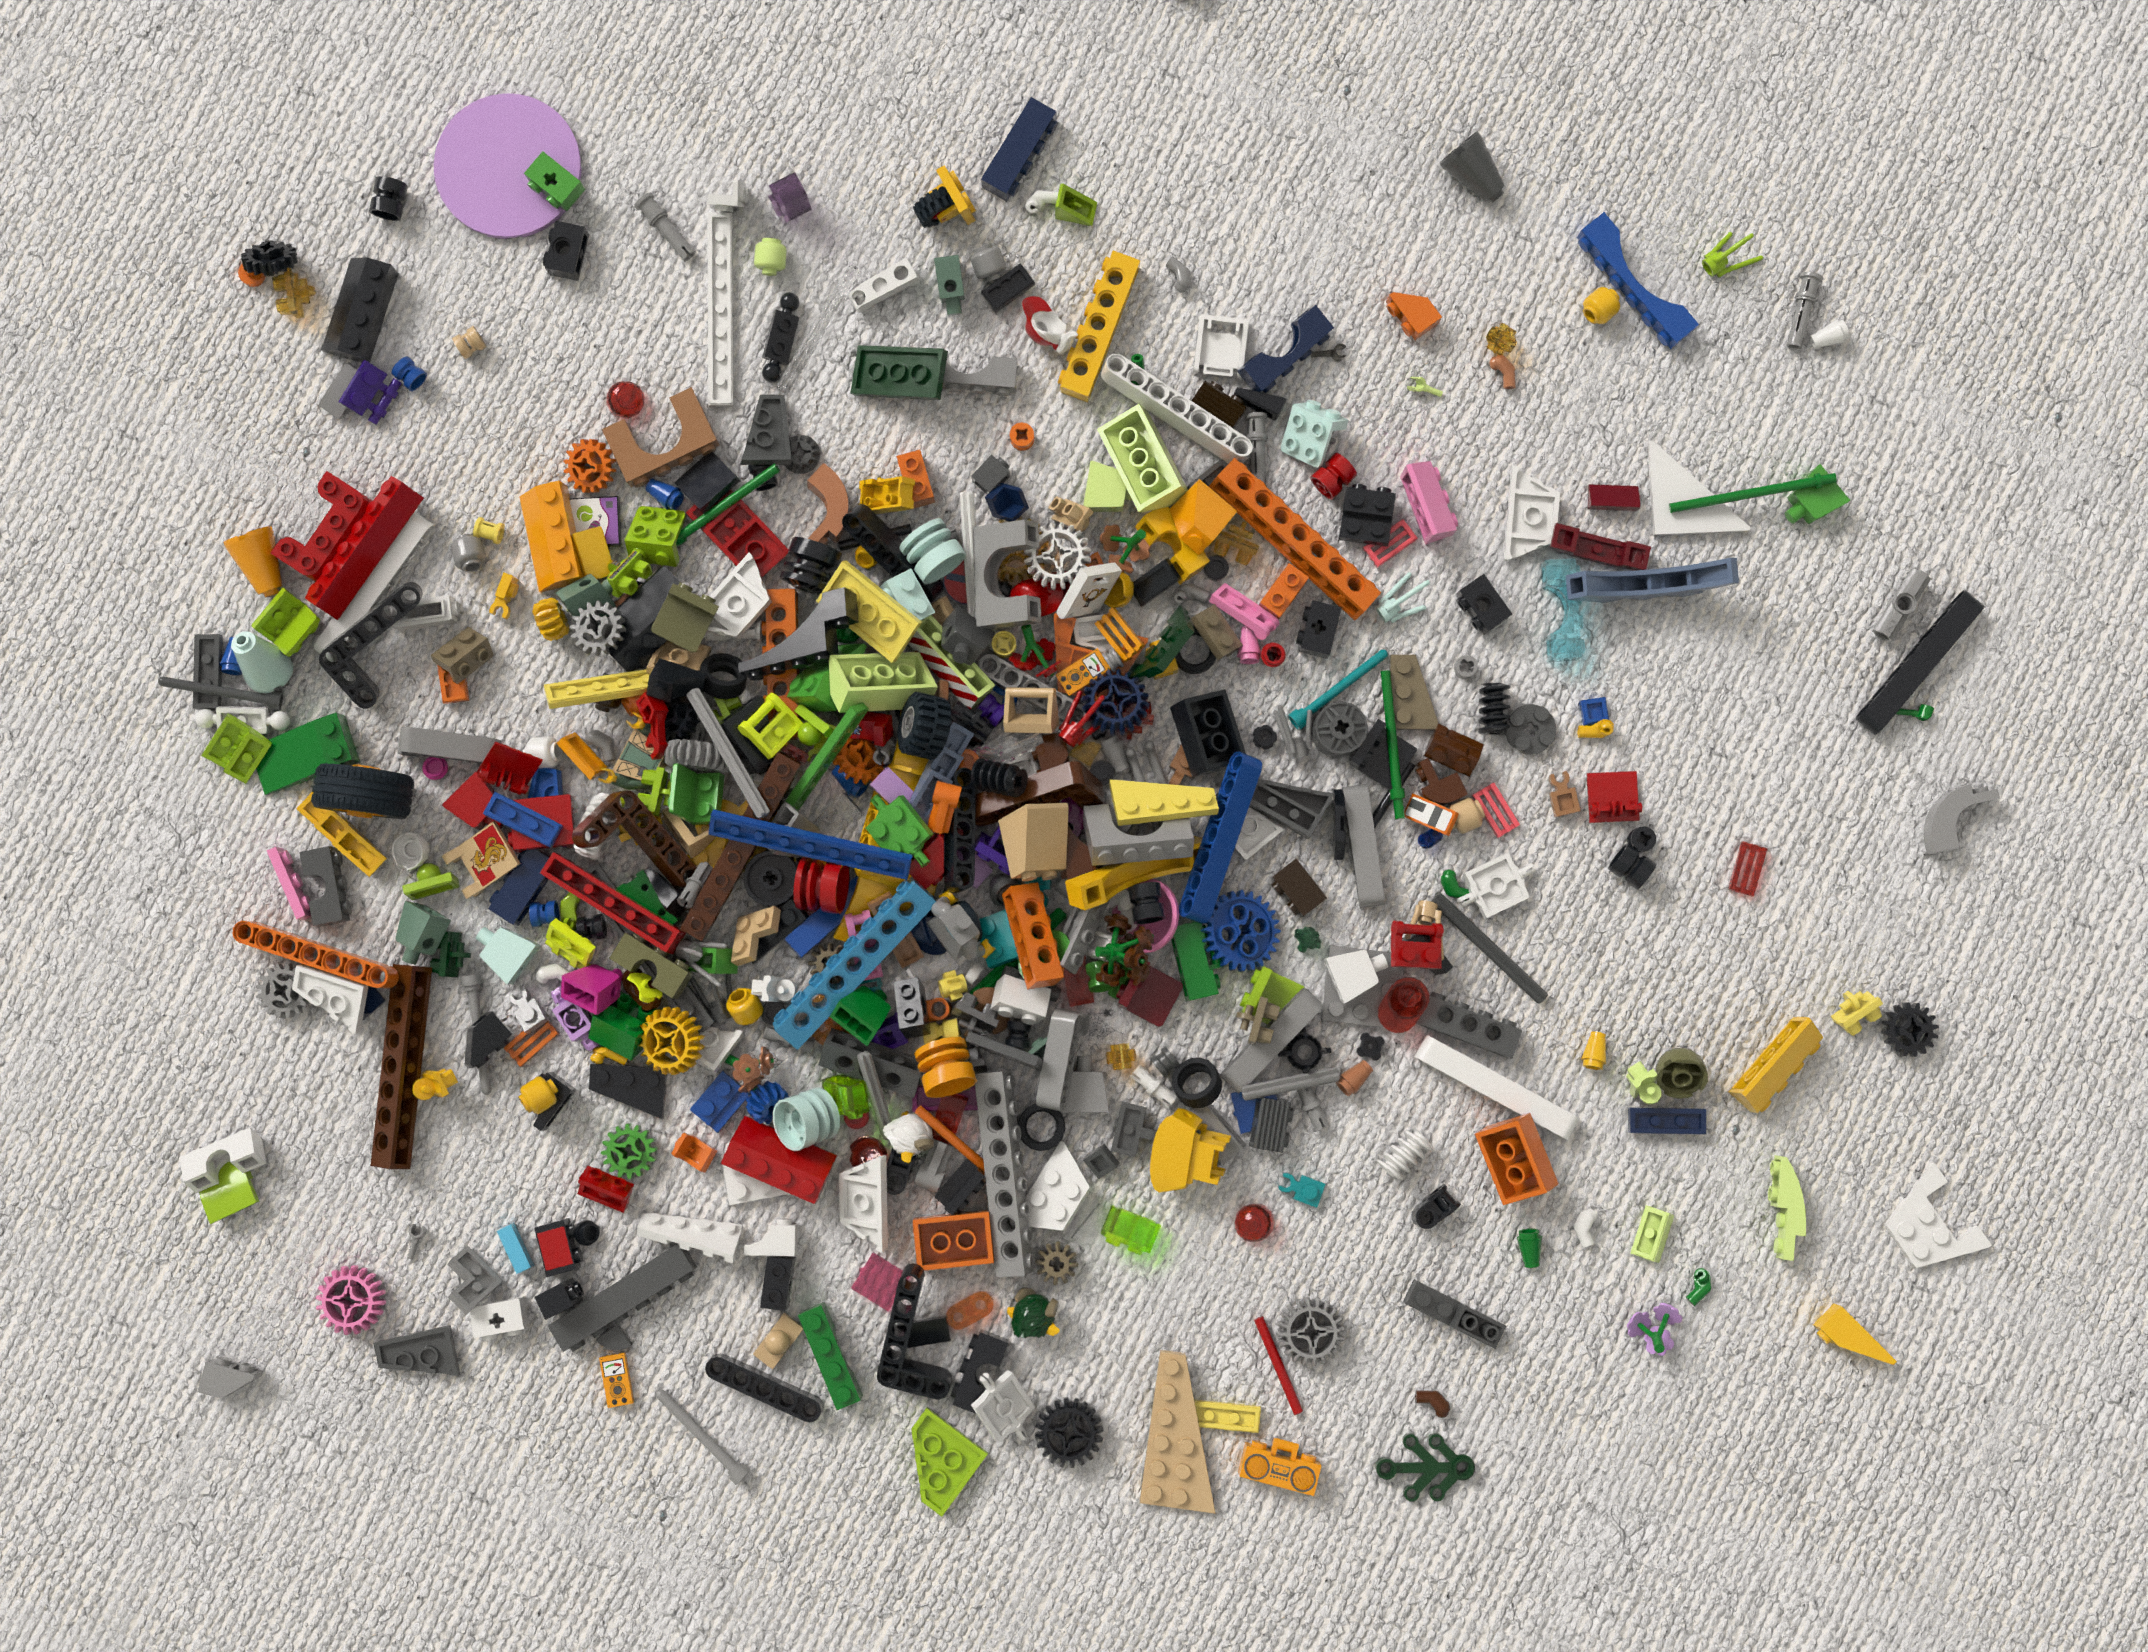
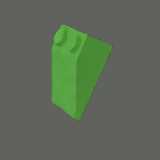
[787,643,867,712]

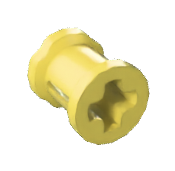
[473,517,505,544]

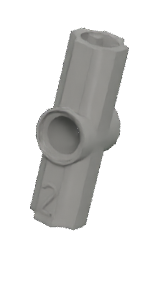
[1872,568,1931,642]

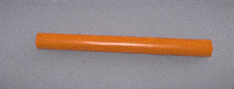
[915,1106,985,1173]

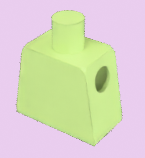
[1083,461,1133,512]

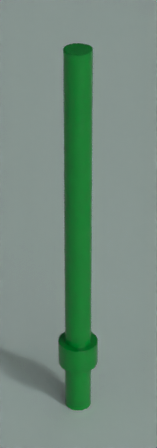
[676,463,780,547]
[1380,670,1406,820]

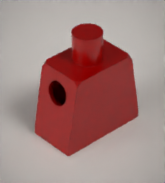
[442,771,504,830]

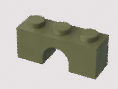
[609,932,694,999]

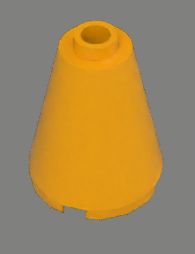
[223,526,282,598]

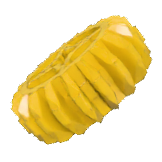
[638,1006,705,1075]

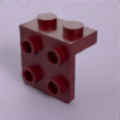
[1116,962,1183,1027]

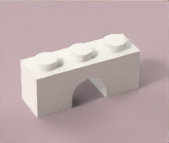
[180,1128,266,1193]

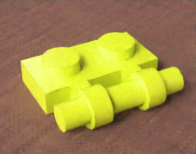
[545,918,596,969]

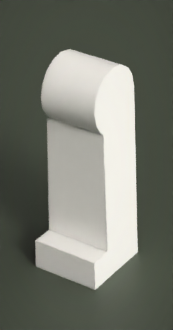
[848,257,920,312]

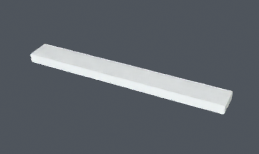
[707,212,734,407]

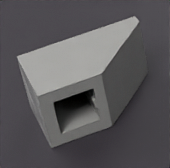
[197,1356,263,1398]

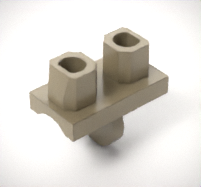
[1236,996,1280,1045]

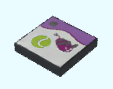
[569,496,622,547]

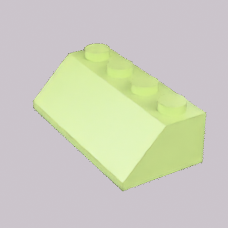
[1097,404,1188,513]
[829,652,938,713]

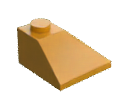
[1170,479,1237,555]

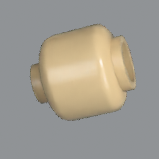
[1449,797,1485,834]

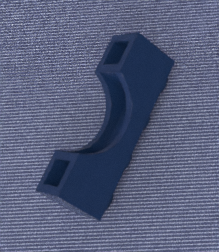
[1237,305,1334,393]

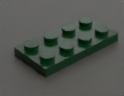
[850,345,948,400]

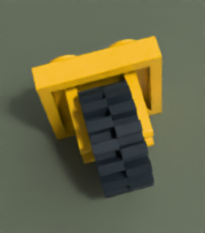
[913,165,976,228]

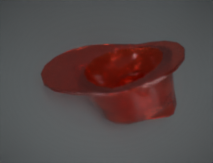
[1378,977,1430,1033]

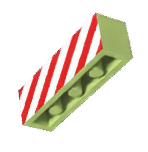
[908,615,995,710]

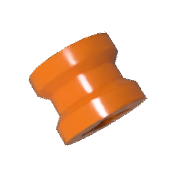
[1010,422,1035,451]

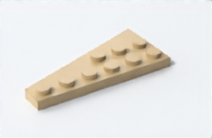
[1140,1350,1216,1514]

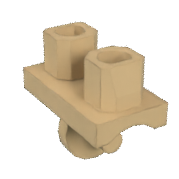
[1049,496,1094,532]

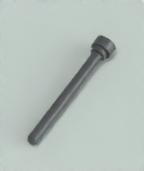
[158,676,283,711]

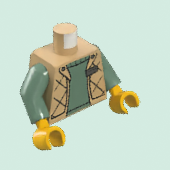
[598,712,673,790]

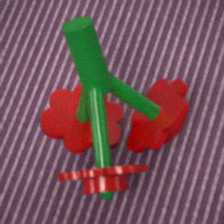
[1009,625,1061,678]

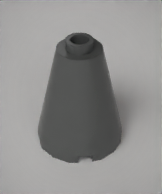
[1440,131,1505,202]

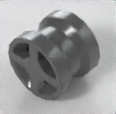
[1149,1046,1180,1078]

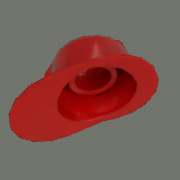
[1009,578,1064,617]

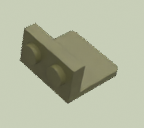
[651,582,719,653]

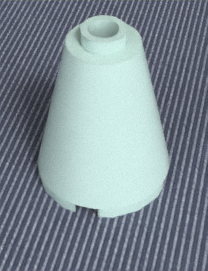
[231,631,294,693]

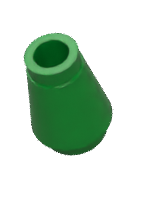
[1517,1228,1542,1268]

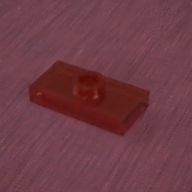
[932,1094,968,1145]

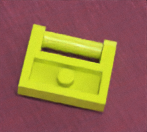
[738,693,804,759]

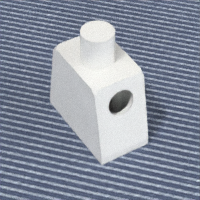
[1324,949,1388,1003]

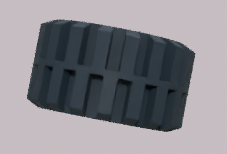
[897,692,951,760]

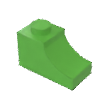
[682,947,738,974]

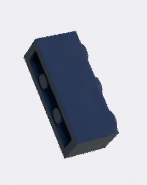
[488,849,550,926]

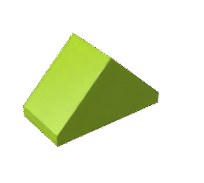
[1055,183,1098,226]

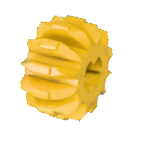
[532,597,569,641]

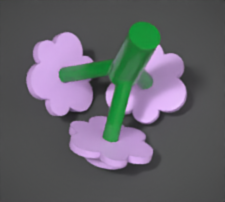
[1627,1303,1683,1356]

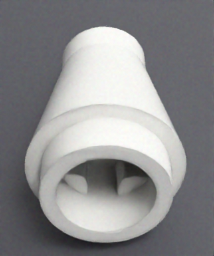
[1810,320,1850,349]

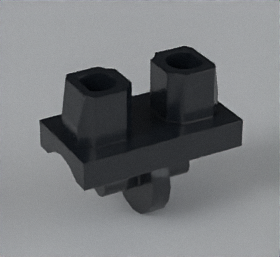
[951,700,994,747]

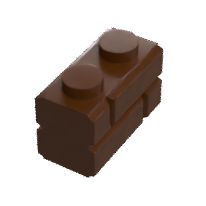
[1424,724,1484,777]

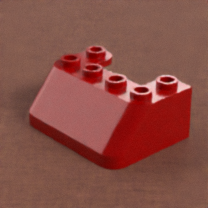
[271,471,372,582]

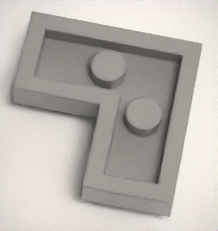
[447,1245,503,1315]

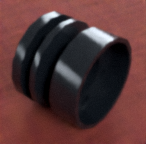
[780,537,842,594]

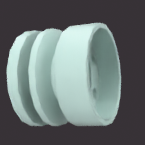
[899,518,967,584]
[773,1087,840,1151]

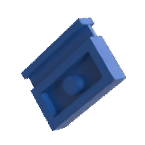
[690,1071,751,1133]

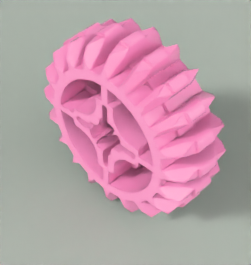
[315,1265,387,1335]

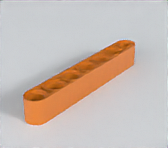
[232,921,399,989]

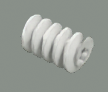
[1376,1125,1432,1181]

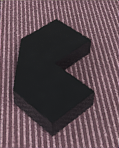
[1332,789,1346,860]

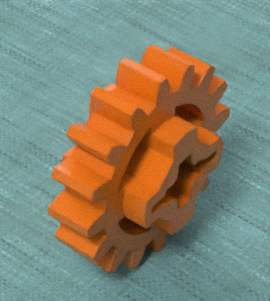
[563,439,617,493]
[833,738,885,785]

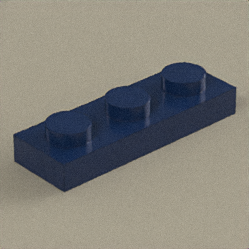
[1628,1107,1706,1134]

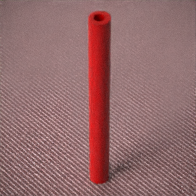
[1254,1316,1303,1415]

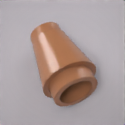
[1336,1060,1373,1096]

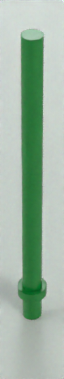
[1669,473,1837,513]

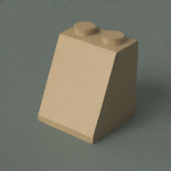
[998,803,1068,881]

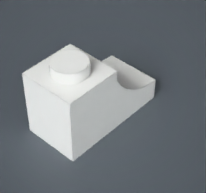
[744,1218,798,1256]

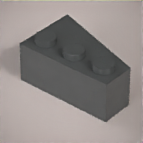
[1249,779,1335,839]

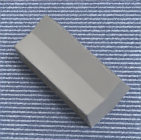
[1189,1104,1246,1165]

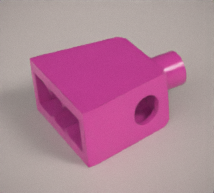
[561,964,623,1015]

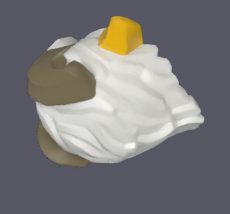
[883,1110,934,1163]

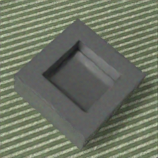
[1083,1144,1120,1179]

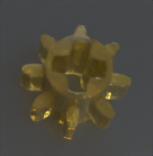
[1486,323,1517,355]
[1106,1043,1137,1070]

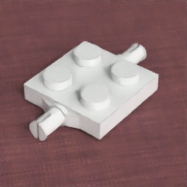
[1457,852,1536,919]
[971,1370,1036,1443]

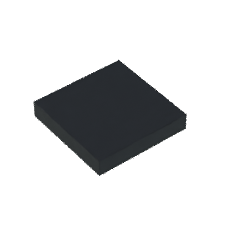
[674,452,740,514]

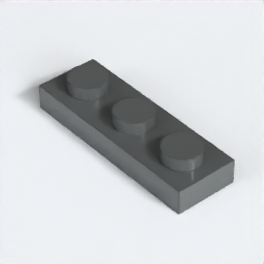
[193,634,223,710]

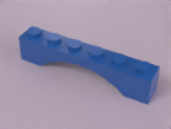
[1577,212,1699,349]

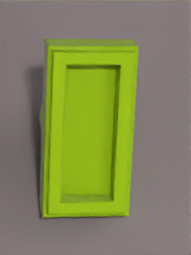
[794,704,834,746]
[402,863,460,900]

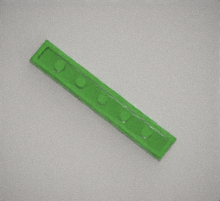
[774,702,869,817]

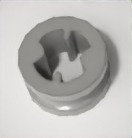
[1102,647,1124,672]
[1454,655,1478,679]

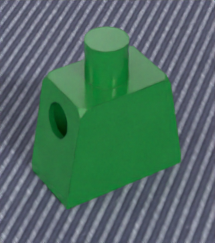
[829,986,891,1046]

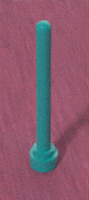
[1288,649,1388,731]

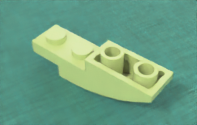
[1768,1155,1806,1261]

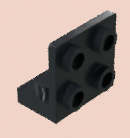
[1349,719,1417,790]

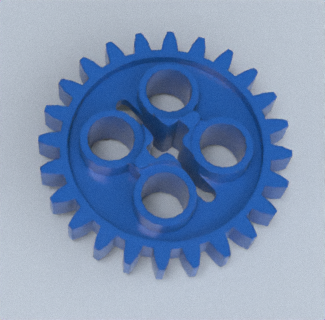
[1201,890,1281,972]

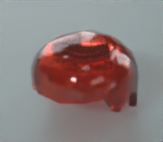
[606,381,645,419]
[849,1135,888,1167]
[1234,1204,1275,1242]

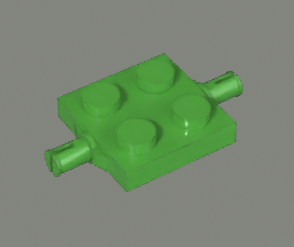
[866,794,934,868]

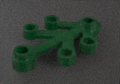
[1375,1433,1475,1502]

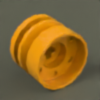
[914,1037,977,1098]

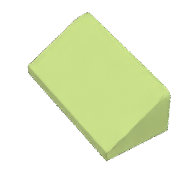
[1631,1205,1674,1263]

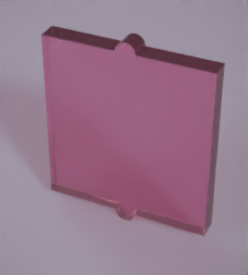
[851,1252,910,1311]

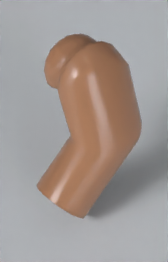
[1490,355,1516,389]

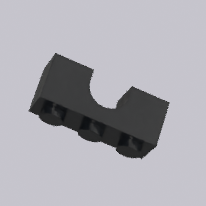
[950,1329,1009,1414]

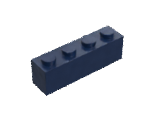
[981,97,1058,202]

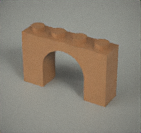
[602,387,720,488]

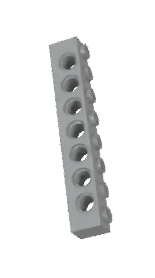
[975,1069,1035,1278]

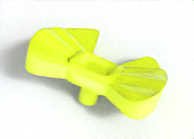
[627,973,663,1003]

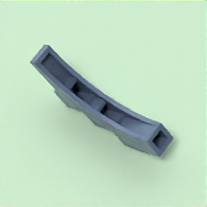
[1566,557,1739,603]

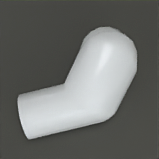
[536,964,569,984]

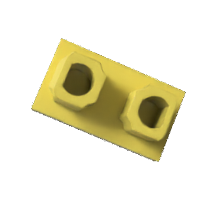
[1831,991,1883,1036]

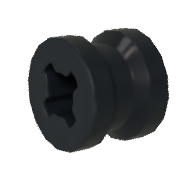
[1627,826,1656,853]

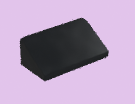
[896,1315,951,1348]

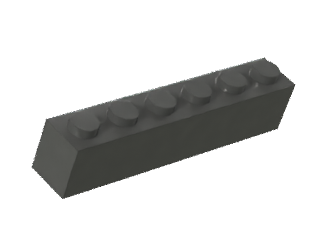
[548,1244,697,1352]

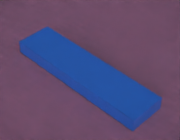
[784,876,858,958]

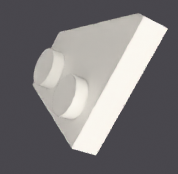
[1074,612,1125,657]

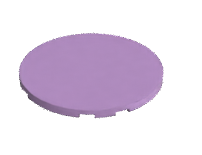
[434,93,582,239]

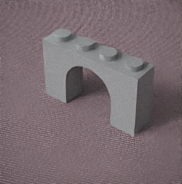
[973,519,1041,629]
[1083,804,1194,866]

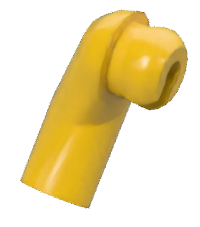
[1577,719,1614,738]
[590,1046,628,1065]

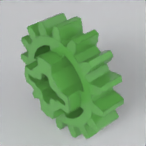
[601,1123,658,1179]

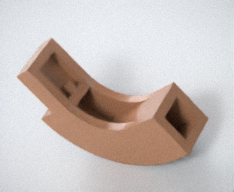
[807,463,848,545]

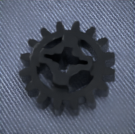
[241,240,298,276]
[664,696,700,742]
[1881,1002,1939,1057]

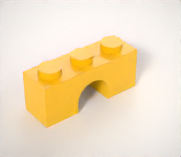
[1135,507,1210,585]

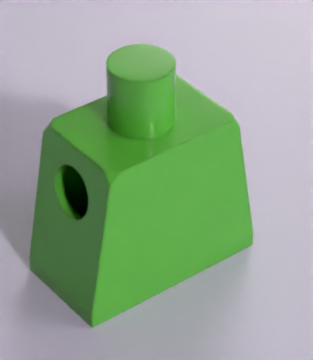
[1784,464,1850,524]

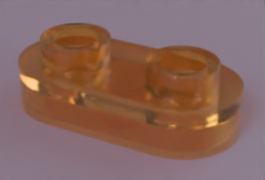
[946,1291,994,1330]

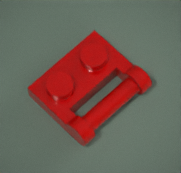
[1391,920,1444,969]

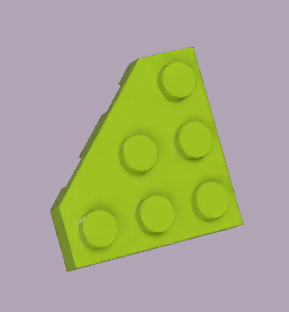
[911,1407,988,1517]

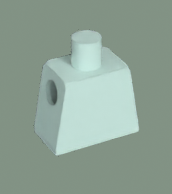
[475,927,541,985]

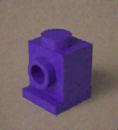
[871,1012,909,1049]

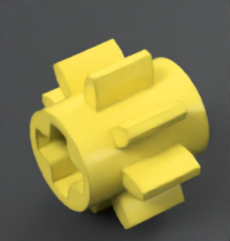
[938,970,968,1003]

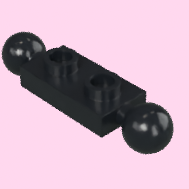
[762,292,799,383]

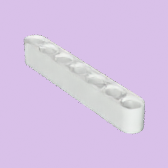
[1101,354,1253,464]
[313,512,435,662]
[1414,1035,1580,1141]

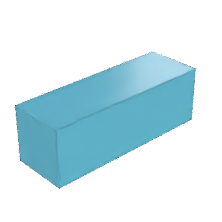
[497,1223,534,1274]

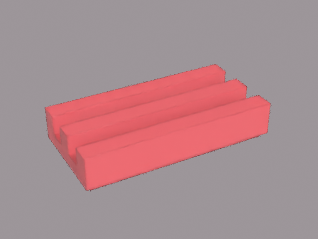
[1362,519,1418,568]
[1472,782,1520,838]

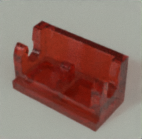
[1064,955,1094,1007]

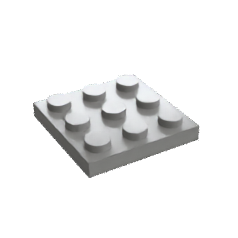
[1321,945,1403,1029]

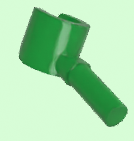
[1896,704,1934,721]

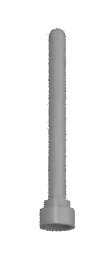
[460,974,492,1095]
[656,1389,750,1485]

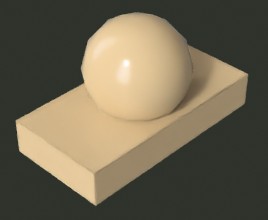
[753,1312,803,1370]

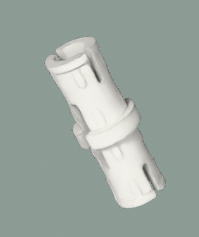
[1129,1064,1177,1108]

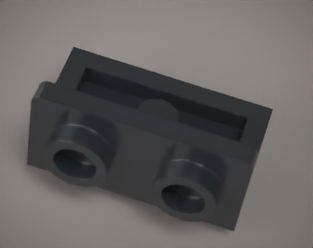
[935,1159,986,1215]

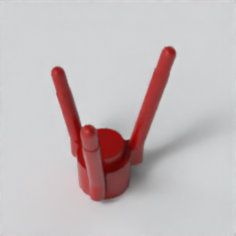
[1058,691,1105,748]

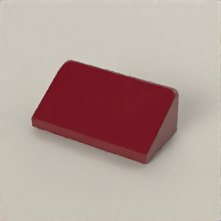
[1588,484,1641,511]

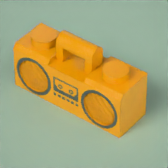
[1238,1437,1321,1496]

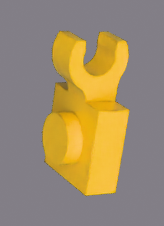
[489,572,519,620]

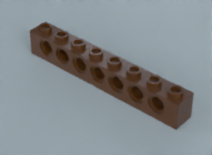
[680,752,803,941]
[370,964,433,1169]

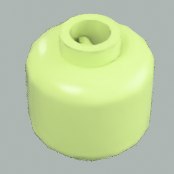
[754,238,787,276]

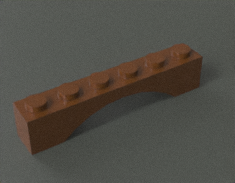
[1030,732,1096,880]

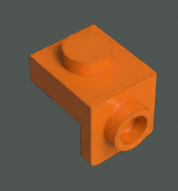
[671,1133,718,1173]

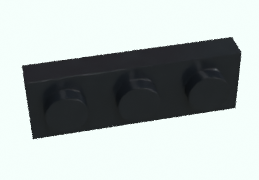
[751,898,810,965]

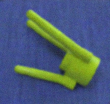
[1702,232,1763,278]

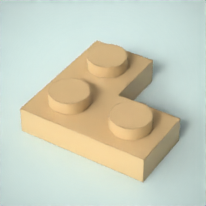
[731,906,781,966]

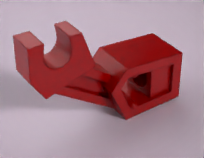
[636,692,668,760]

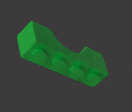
[798,1302,863,1410]

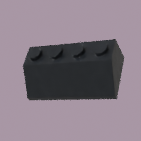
[321,257,399,363]
[596,565,680,672]

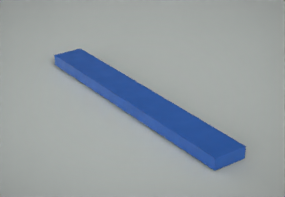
[708,809,913,880]

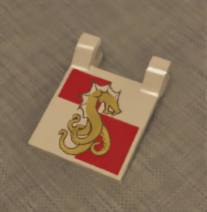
[442,821,521,899]

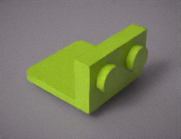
[624,506,686,567]
[251,588,320,657]
[1239,966,1304,1024]

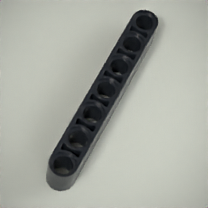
[1855,590,1985,735]

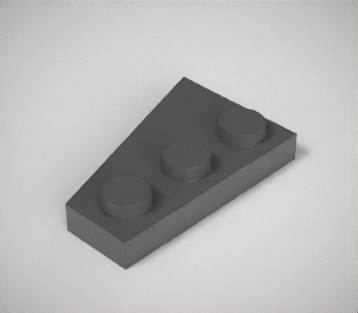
[741,395,792,465]
[373,1325,461,1376]

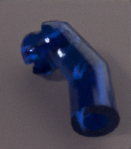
[1418,829,1443,849]

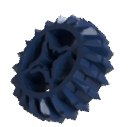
[1082,669,1149,736]

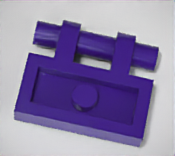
[338,360,402,425]

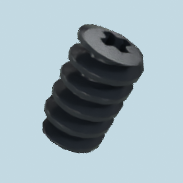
[1478,683,1511,735]
[971,758,1028,798]

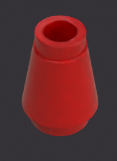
[1261,642,1286,667]

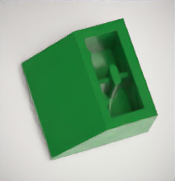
[588,991,657,1061]

